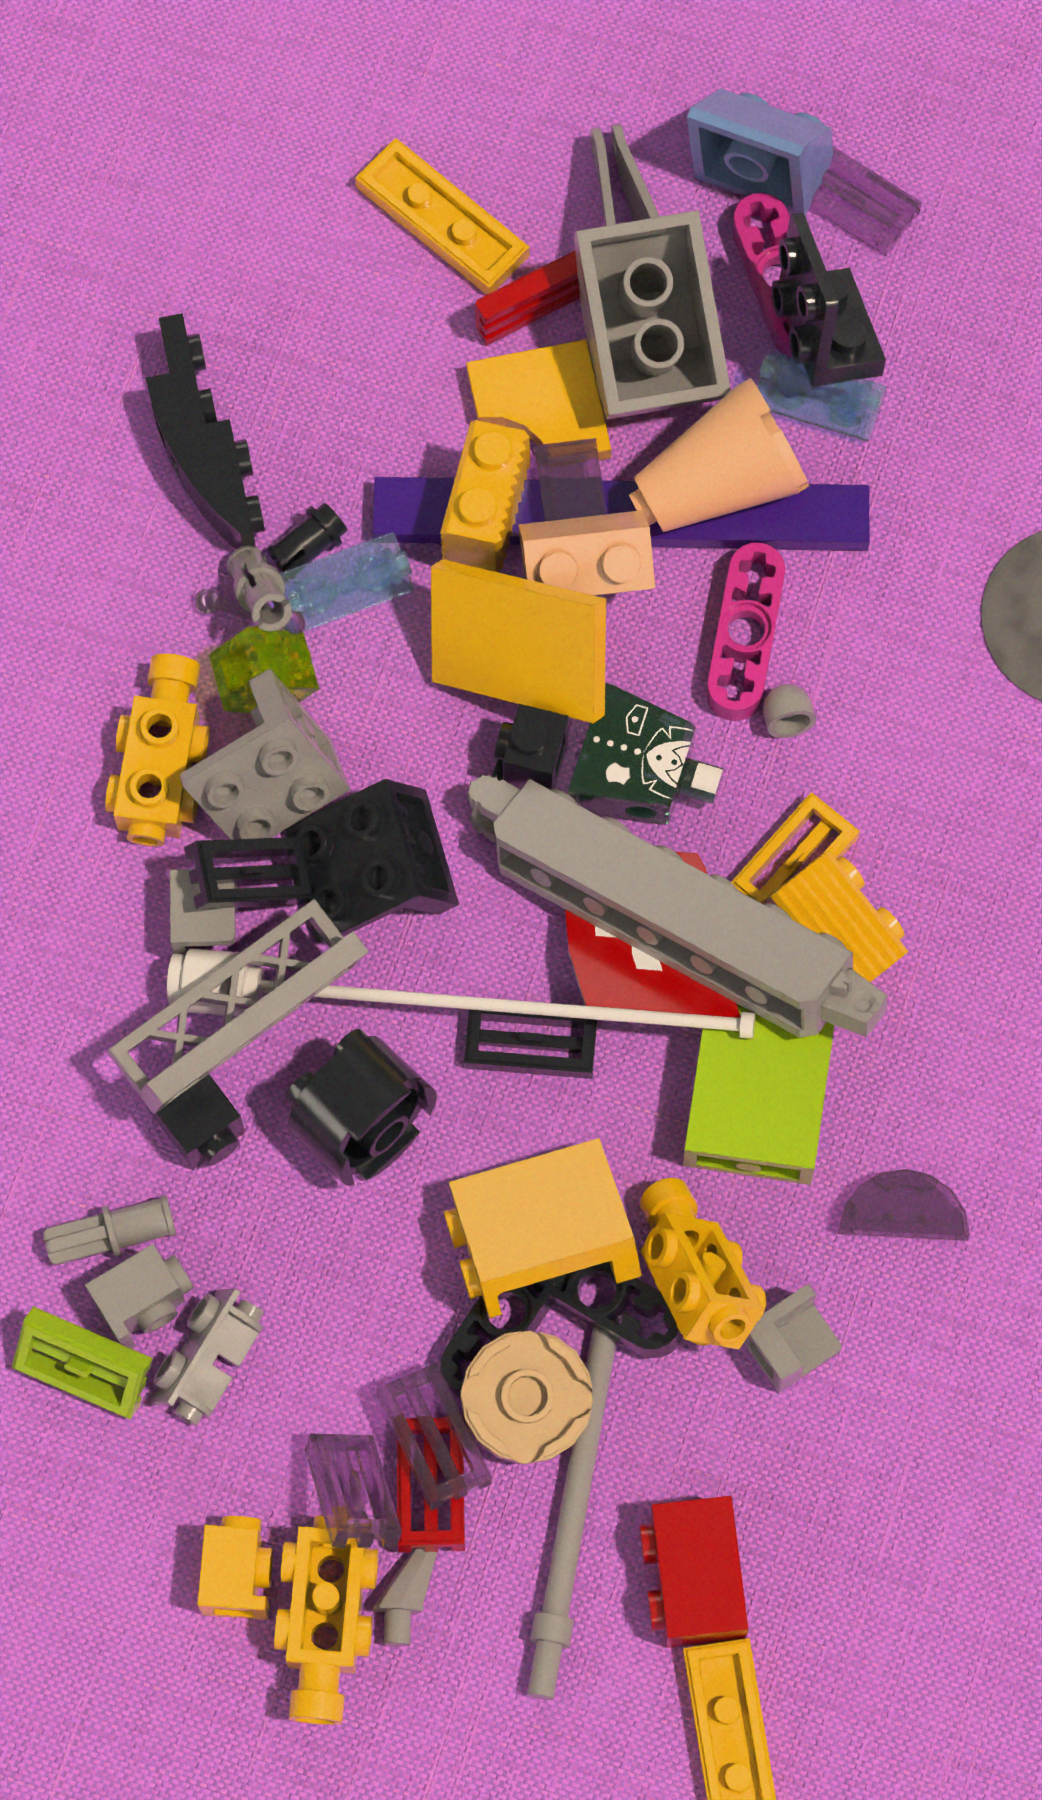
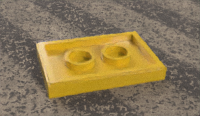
[431,559,606,724]

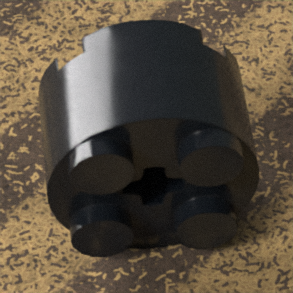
[286,1029,437,1186]

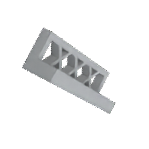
[107,899,369,1114]

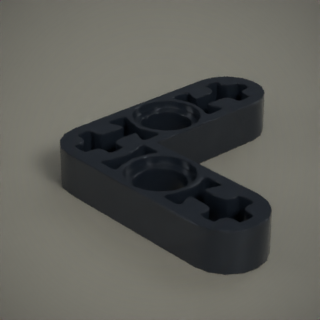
[441,1261,683,1398]

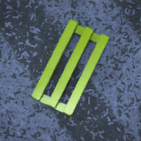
[12,1306,153,1420]

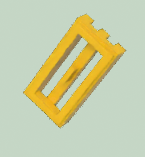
[731,792,860,903]

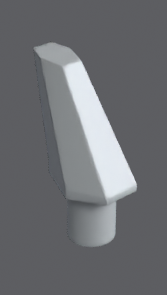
[373,1548,437,1647]

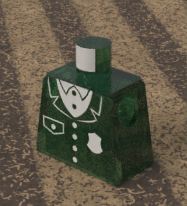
[568,683,724,825]

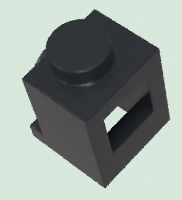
[492,704,568,790]

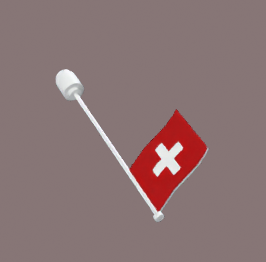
[167,851,755,1039]

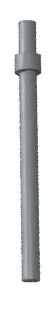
[527,1305,621,1700]

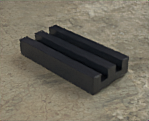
[184,837,313,909]
[464,1009,597,1079]

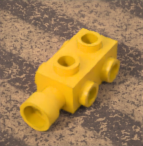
[105,654,209,847]
[640,1178,766,1349]
[274,1515,379,1725]

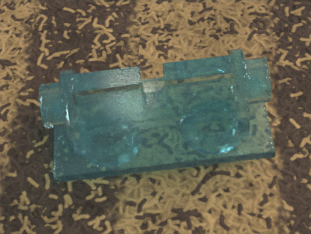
[757,351,887,442]
[279,532,415,633]

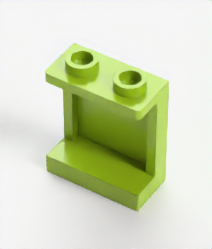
[683,1003,835,1185]

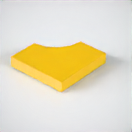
[466,339,612,470]

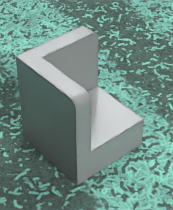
[170,869,239,954]
[744,1284,841,1393]

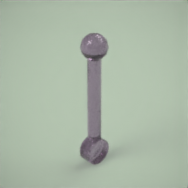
[195,589,306,635]

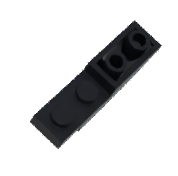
[146,313,265,549]

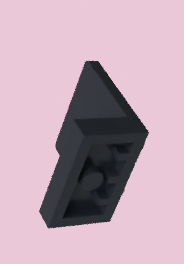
[772,212,886,387]
[285,779,459,944]

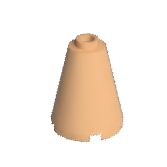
[628,378,810,532]

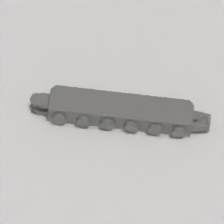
[467,774,887,1038]

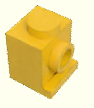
[197,1516,273,1620]

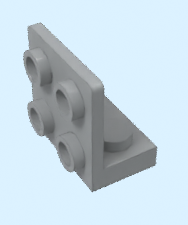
[180,669,350,839]

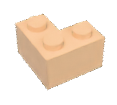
[518,510,655,595]

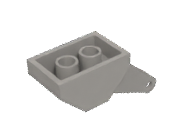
[574,124,731,420]

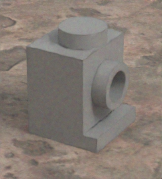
[85,1244,194,1349]

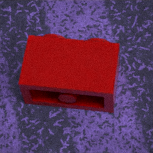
[639,1495,749,1648]

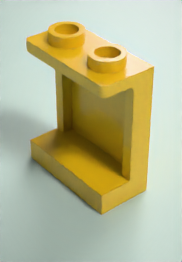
[443,1138,642,1318]

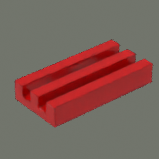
[475,251,580,346]
[397,1417,465,1553]

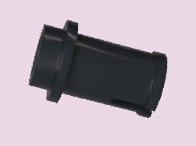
[266,503,348,580]

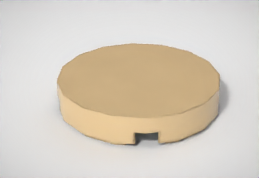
[460,1331,593,1465]

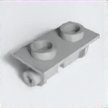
[150,1289,264,1426]

